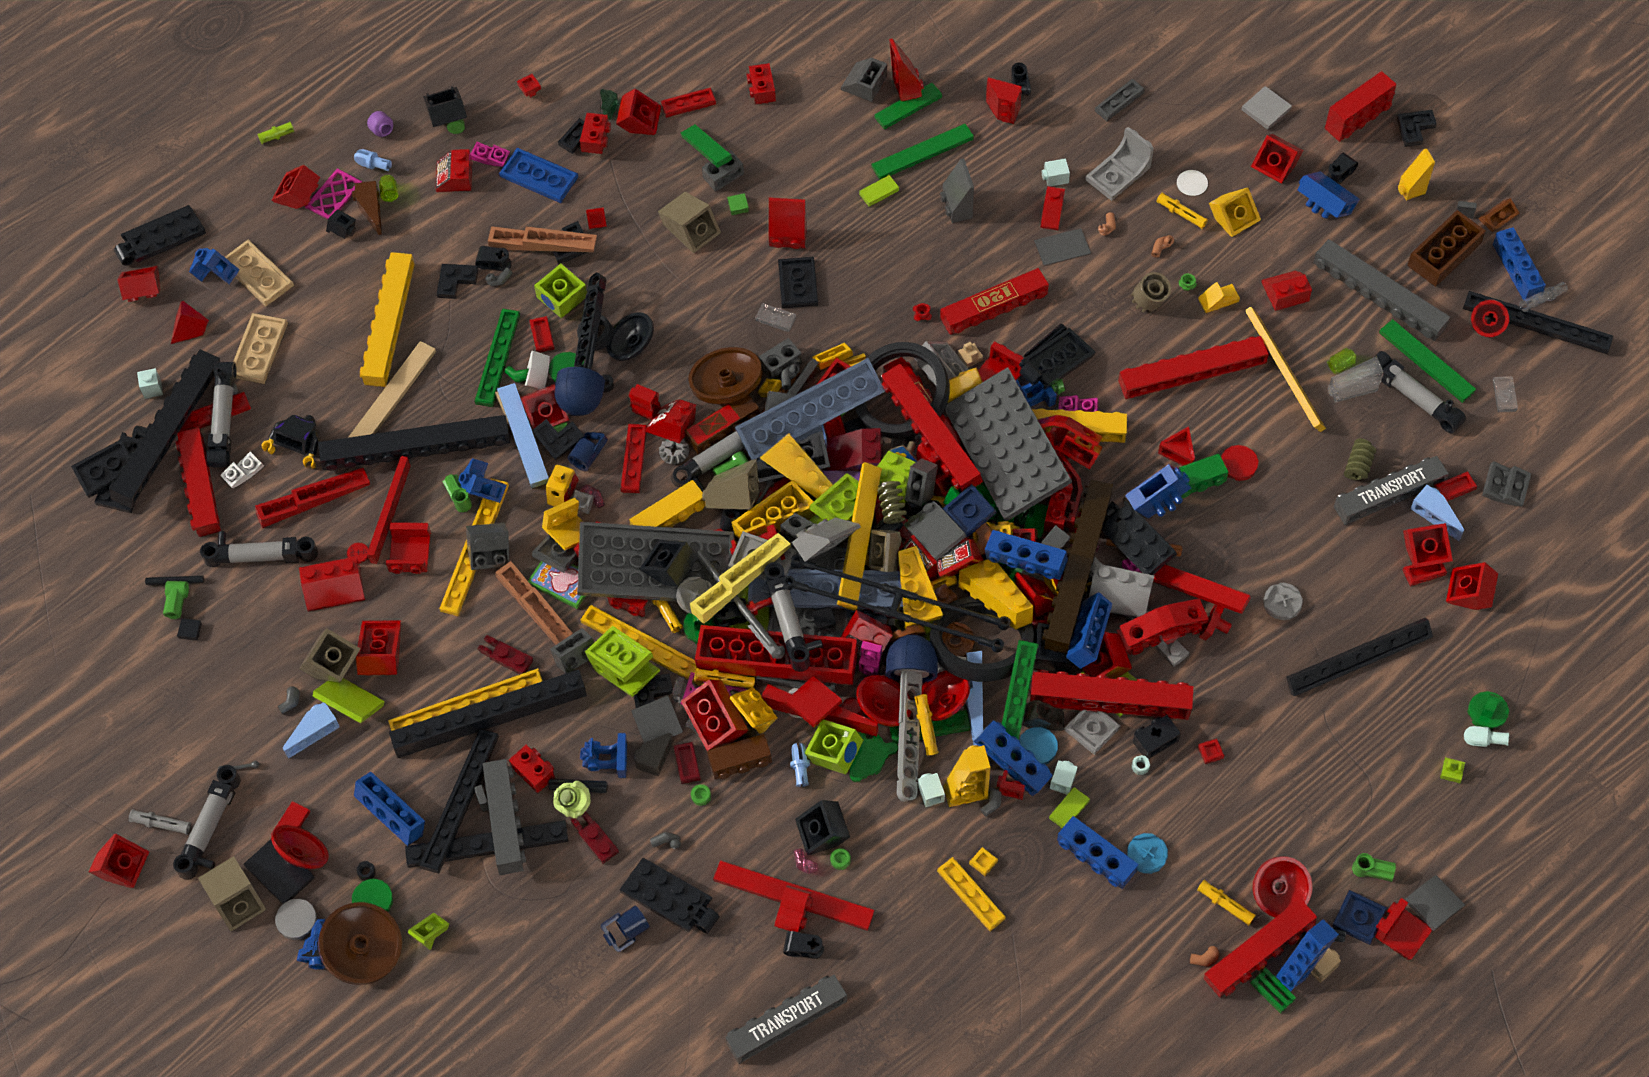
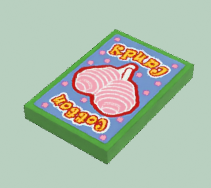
[528,561,586,609]

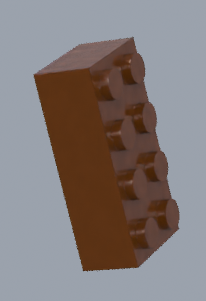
[1407,210,1486,287]

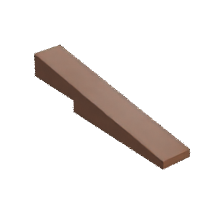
[488,227,597,252]
[496,561,573,645]

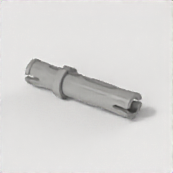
[129,809,191,835]

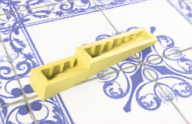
[690,533,791,624]

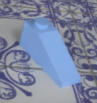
[1411,485,1464,541]
[283,702,340,759]

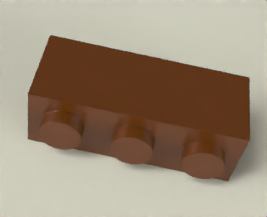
[707,734,772,779]

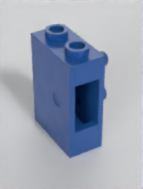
[1297,171,1360,219]
[1126,464,1191,519]

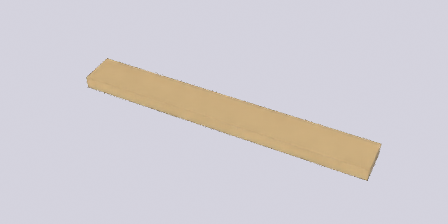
[348,341,436,438]

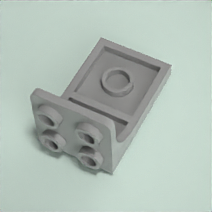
[1086,127,1153,201]

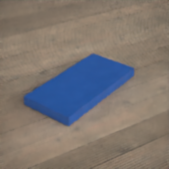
[499,148,578,203]

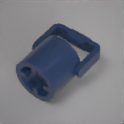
[567,432,608,471]
[601,905,650,952]

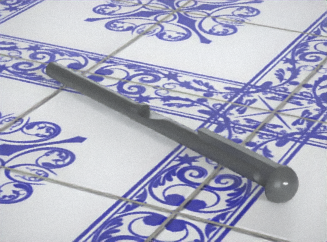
[696,551,785,659]

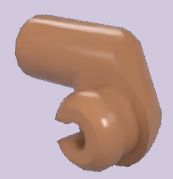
[1098,213,1116,236]
[1151,235,1174,258]
[1190,946,1220,967]

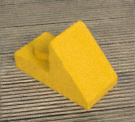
[1198,282,1240,313]

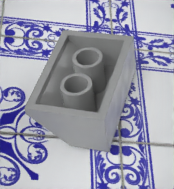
[913,341,969,385]
[792,517,861,562]
[1089,563,1154,618]

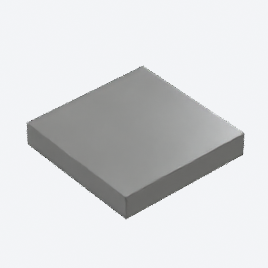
[1241,86,1292,130]
[1064,710,1121,755]

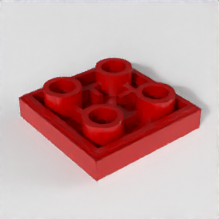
[785,676,842,728]

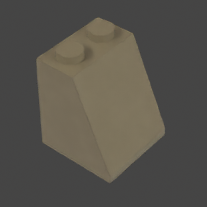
[658,192,721,253]
[702,459,760,509]
[299,628,361,682]
[198,856,267,931]

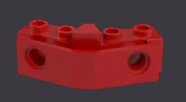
[1038,415,1103,469]
[1044,450,1083,533]
[1116,598,1209,655]

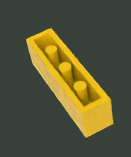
[629,480,706,528]

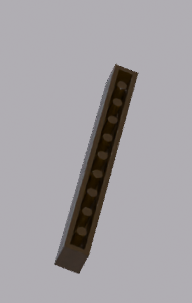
[1042,479,1113,654]

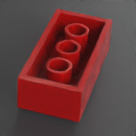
[1325,71,1397,142]

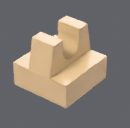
[958,342,983,367]

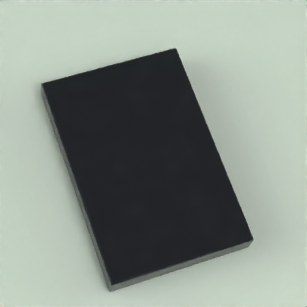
[778,257,818,308]
[71,439,130,498]
[243,839,315,904]

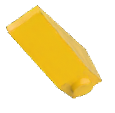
[1398,148,1435,200]

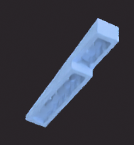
[497,383,549,489]
[966,651,983,745]

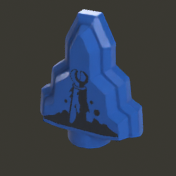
[297,919,326,970]

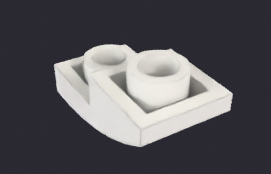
[525,351,550,390]
[220,452,264,488]

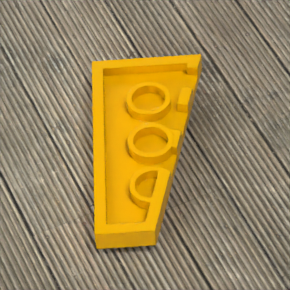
[760,433,833,498]
[898,546,943,629]

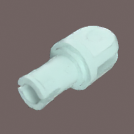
[1464,726,1509,747]

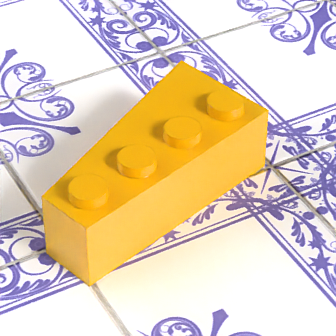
[732,480,816,539]
[959,559,1033,630]
[943,745,990,807]

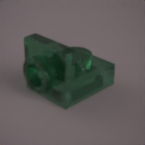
[600,89,619,120]

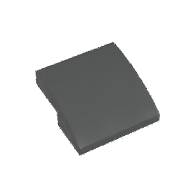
[1482,461,1531,507]
[1405,875,1465,931]

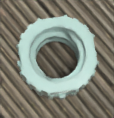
[1132,755,1150,775]

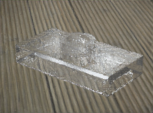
[755,303,796,332]
[1493,376,1518,412]

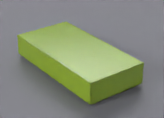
[859,175,899,207]
[1049,787,1090,828]

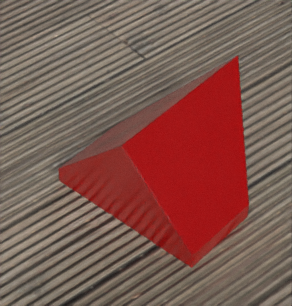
[171,301,209,344]
[1158,426,1195,466]

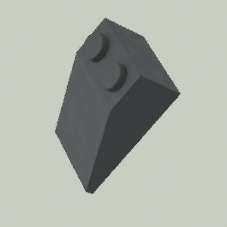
[940,158,974,223]
[904,501,966,561]

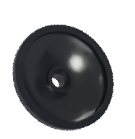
[606,312,654,361]

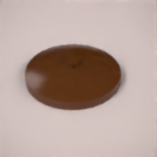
[688,347,763,404]
[318,902,402,985]

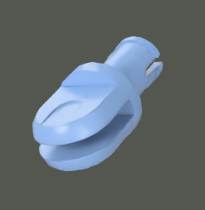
[354,149,392,171]
[790,743,810,787]

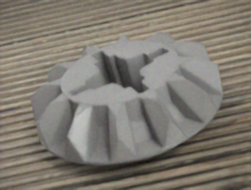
[659,439,689,464]

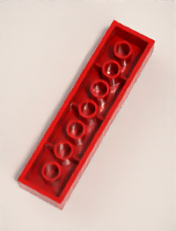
[695,625,858,685]
[1029,670,1194,720]

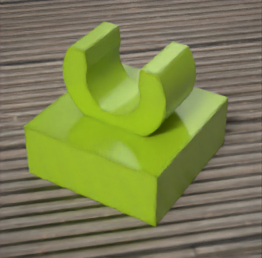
[1440,757,1465,783]

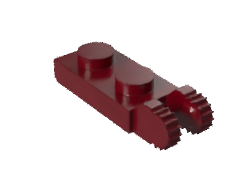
[477,635,534,674]
[570,811,619,864]

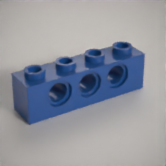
[1492,227,1546,302]
[985,530,1068,580]
[1066,592,1113,669]
[973,720,1053,796]
[354,772,425,846]
[1057,816,1139,889]
[1276,919,1339,991]

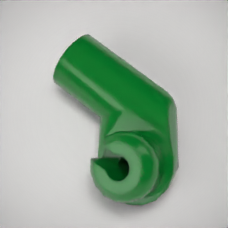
[505,366,529,383]

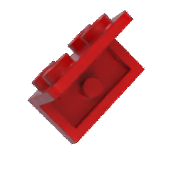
[978,341,1024,382]
[1375,898,1432,960]

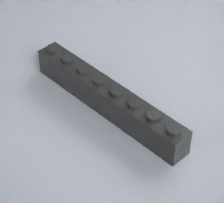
[1313,239,1451,341]

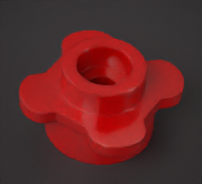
[913,303,932,321]

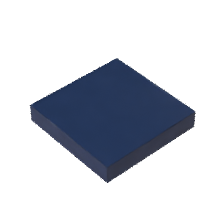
[943,484,997,537]
[1332,890,1387,945]

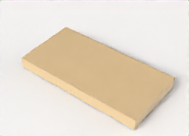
[225,239,294,307]
[233,313,288,384]

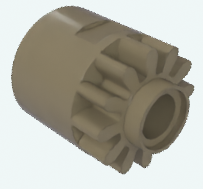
[1131,272,1171,313]

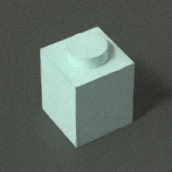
[1042,158,1070,186]
[137,368,163,399]
[1050,760,1078,795]
[918,773,945,808]

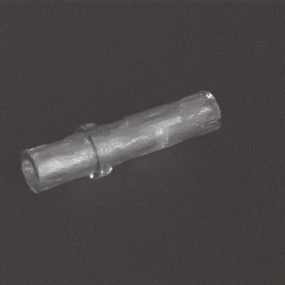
[1519,282,1568,312]

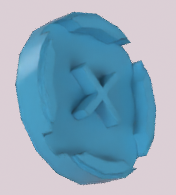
[1019,727,1058,765]
[1127,833,1168,874]

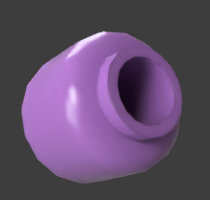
[367,111,394,137]

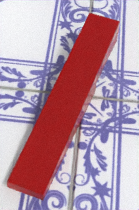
[255,468,370,528]
[761,684,878,736]

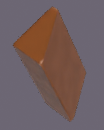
[1478,198,1520,232]

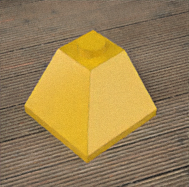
[1209,188,1261,237]

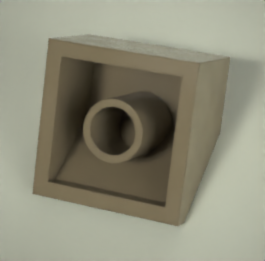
[869,530,902,572]

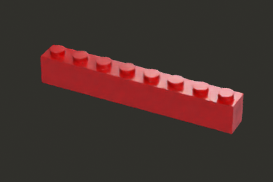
[1118,336,1269,400]
[881,364,983,492]

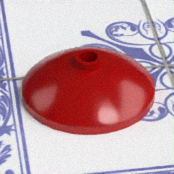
[922,671,970,721]
[856,675,912,727]
[271,825,329,869]
[1253,856,1312,918]

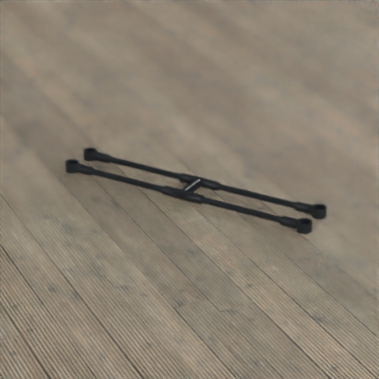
[783,554,1011,653]

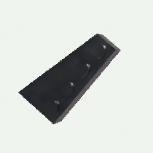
[757,426,830,482]

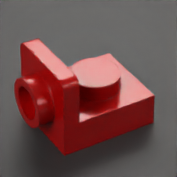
[996,770,1025,800]

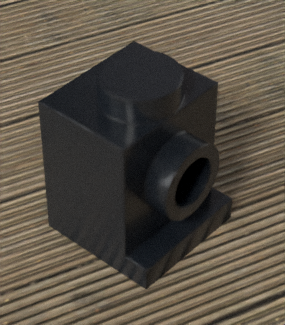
[326,209,356,239]

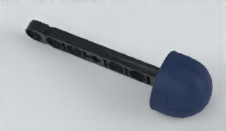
[554,272,606,416]

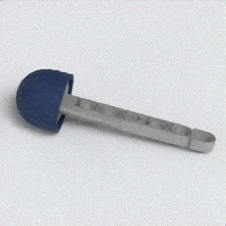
[886,635,938,802]

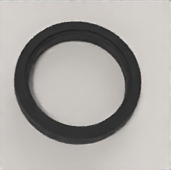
[855,342,950,439]
[930,596,1034,682]

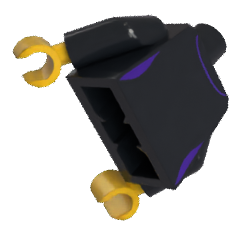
[262,415,319,469]

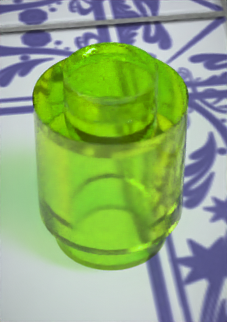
[379,175,398,202]
[1327,348,1356,373]

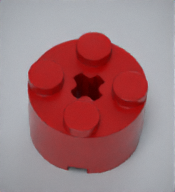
[1471,299,1509,337]

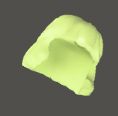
[553,781,591,819]

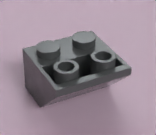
[841,58,887,102]
[466,523,509,570]

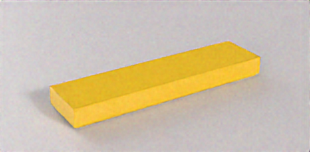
[937,857,1006,931]

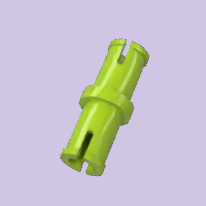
[257,121,295,144]

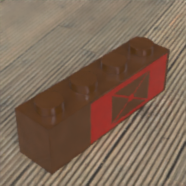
[684,395,760,454]

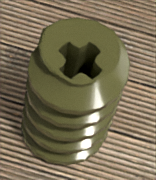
[1344,438,1377,480]
[877,481,907,524]

